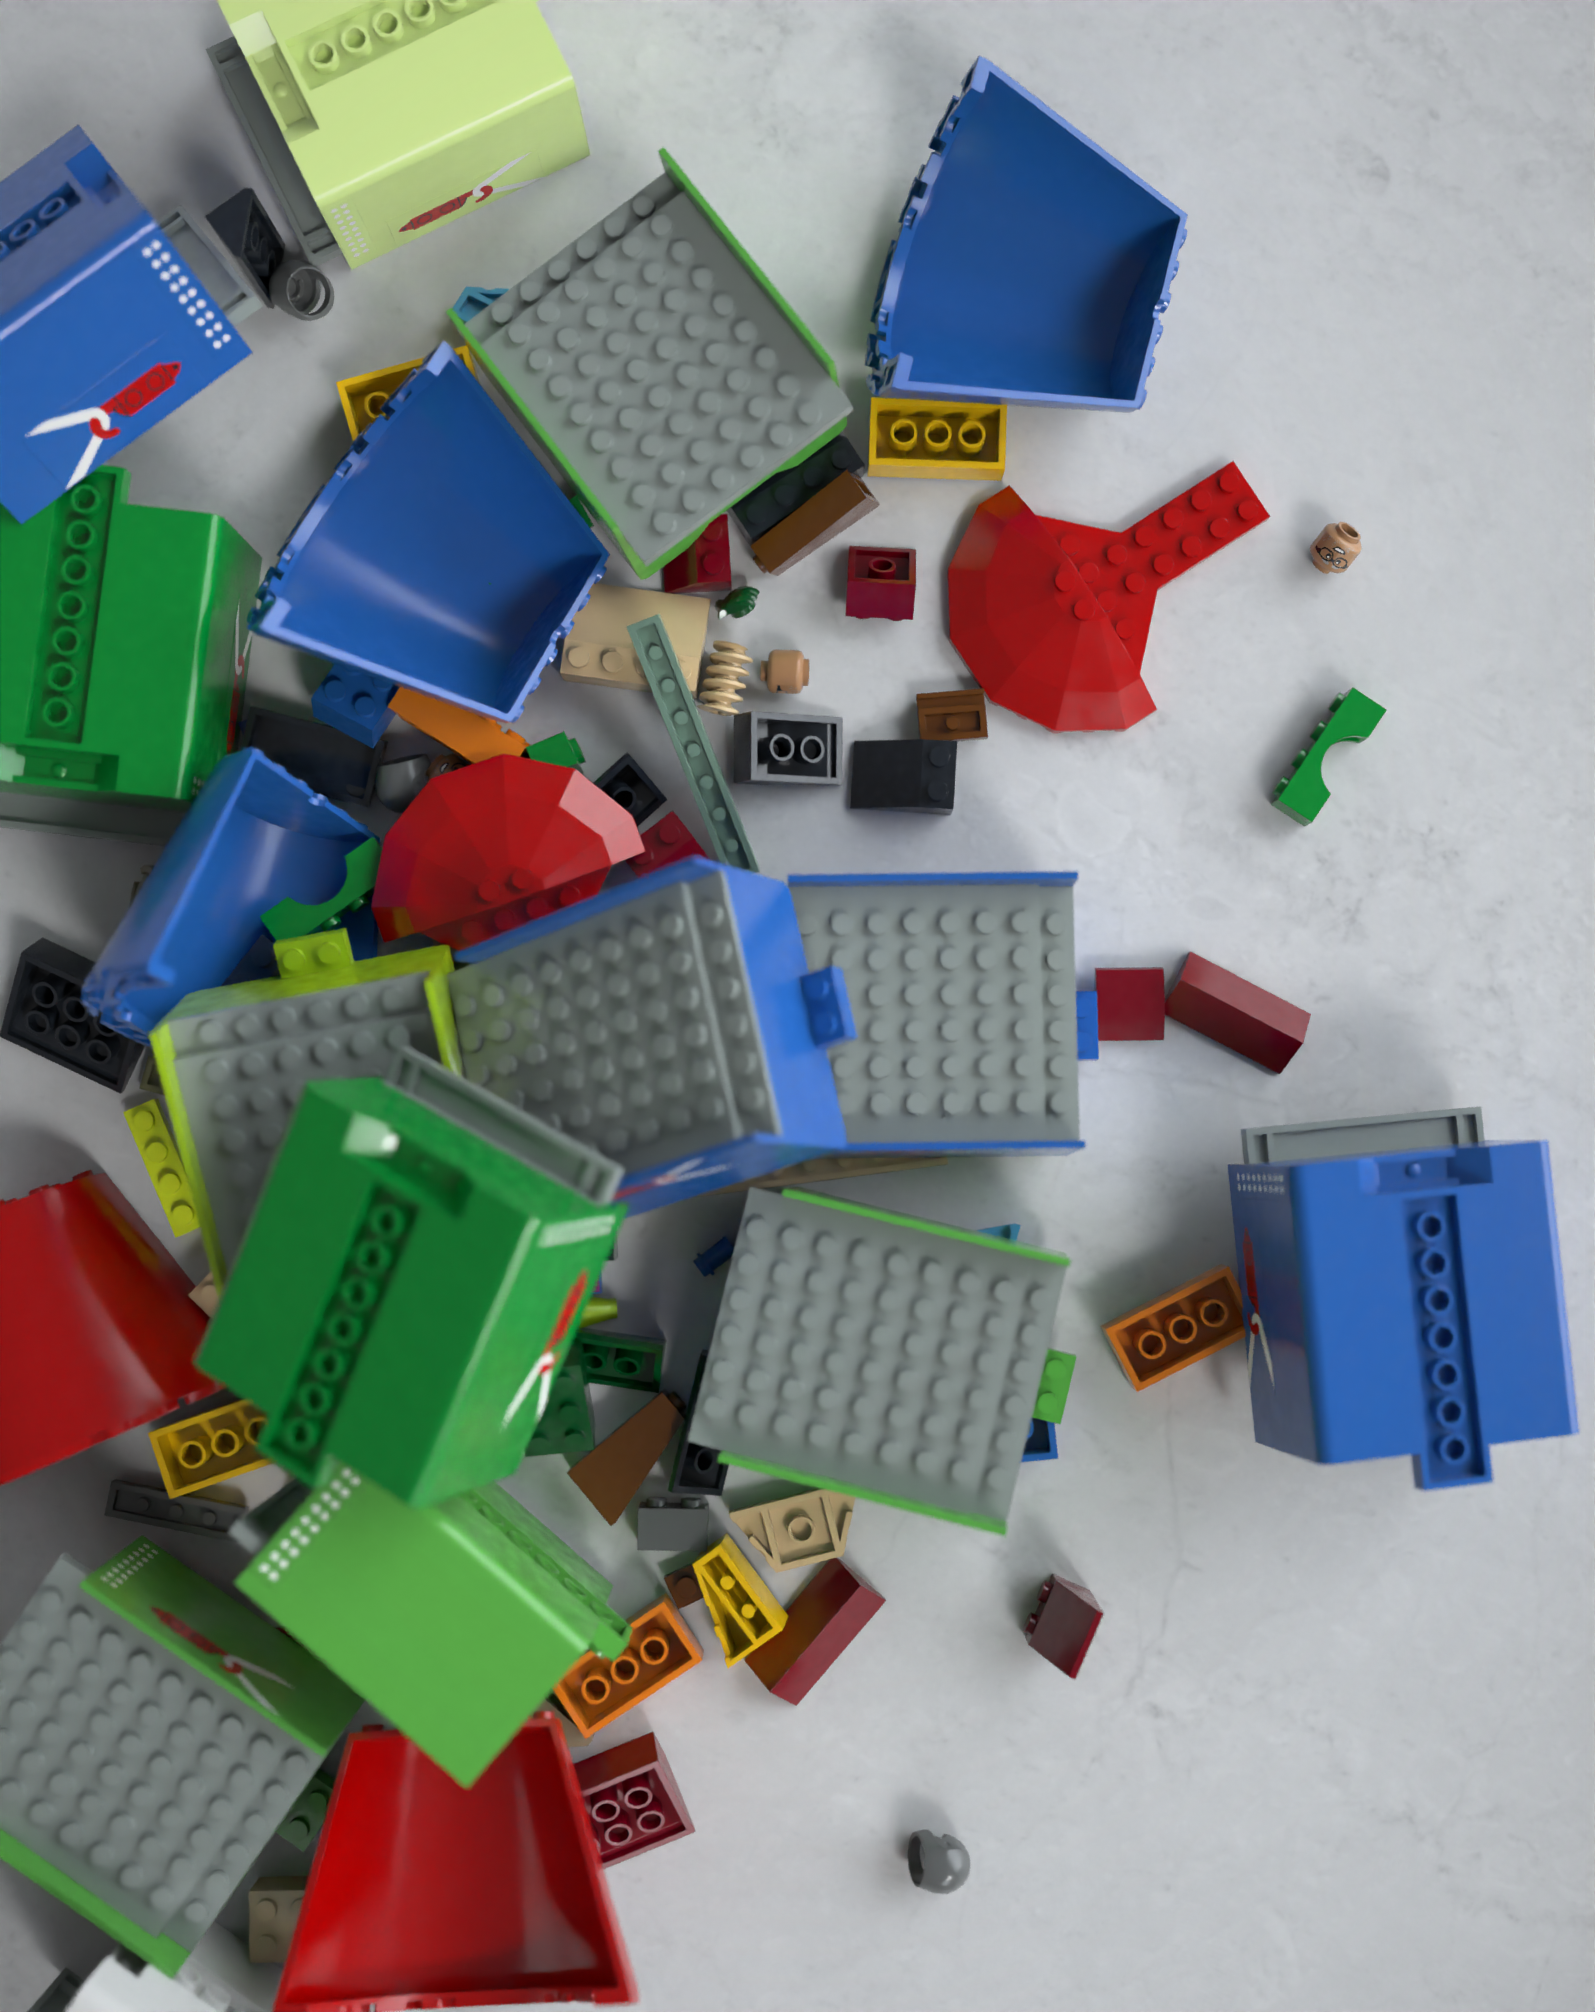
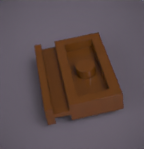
[916,688,988,742]

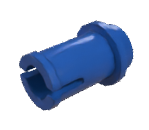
[693,1236,735,1277]

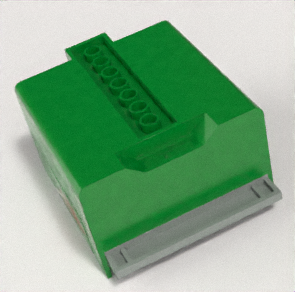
[0,465,262,846]
[194,1047,630,1508]

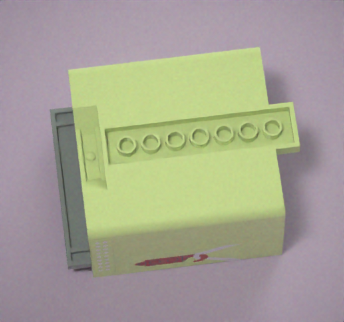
[205,0,590,270]

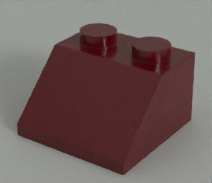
[663,514,732,594]
[845,546,916,621]

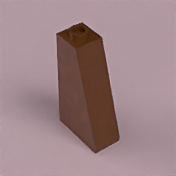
[750,470,880,576]
[567,1388,686,1526]

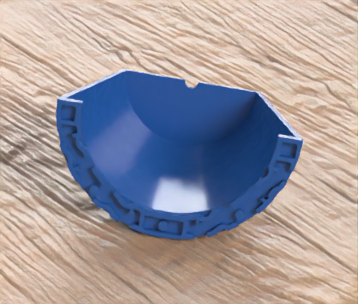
[865,56,1188,413]
[246,340,610,724]
[81,747,380,1048]

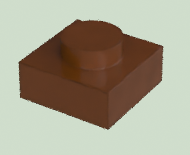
[664,1562,704,1610]

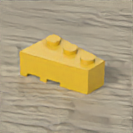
[693,1533,789,1668]

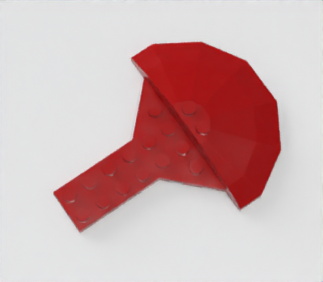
[947,461,1270,733]
[371,753,645,951]

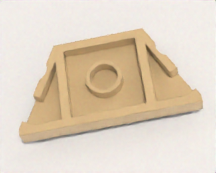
[729,1488,856,1573]

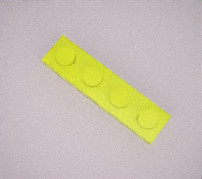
[123,1099,200,1238]

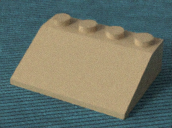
[560,583,711,699]

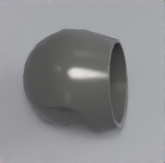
[269,260,334,321]
[375,754,431,813]
[908,1829,970,1894]

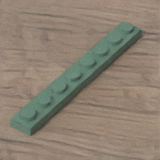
[627,613,760,873]

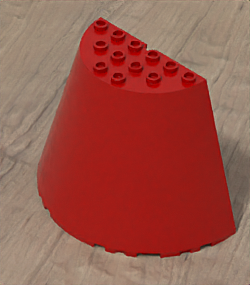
[0,1170,227,1485]
[272,1711,640,2012]

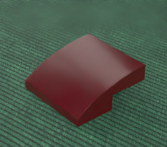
[1094,967,1165,1041]

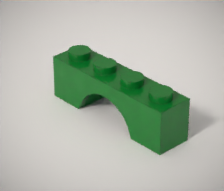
[1271,687,1387,827]
[260,837,383,941]

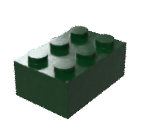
[525,1341,596,1457]

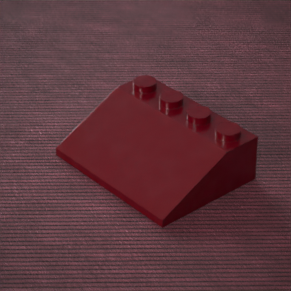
[573,1732,695,1869]

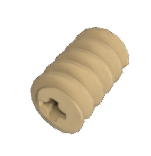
[697,640,753,716]

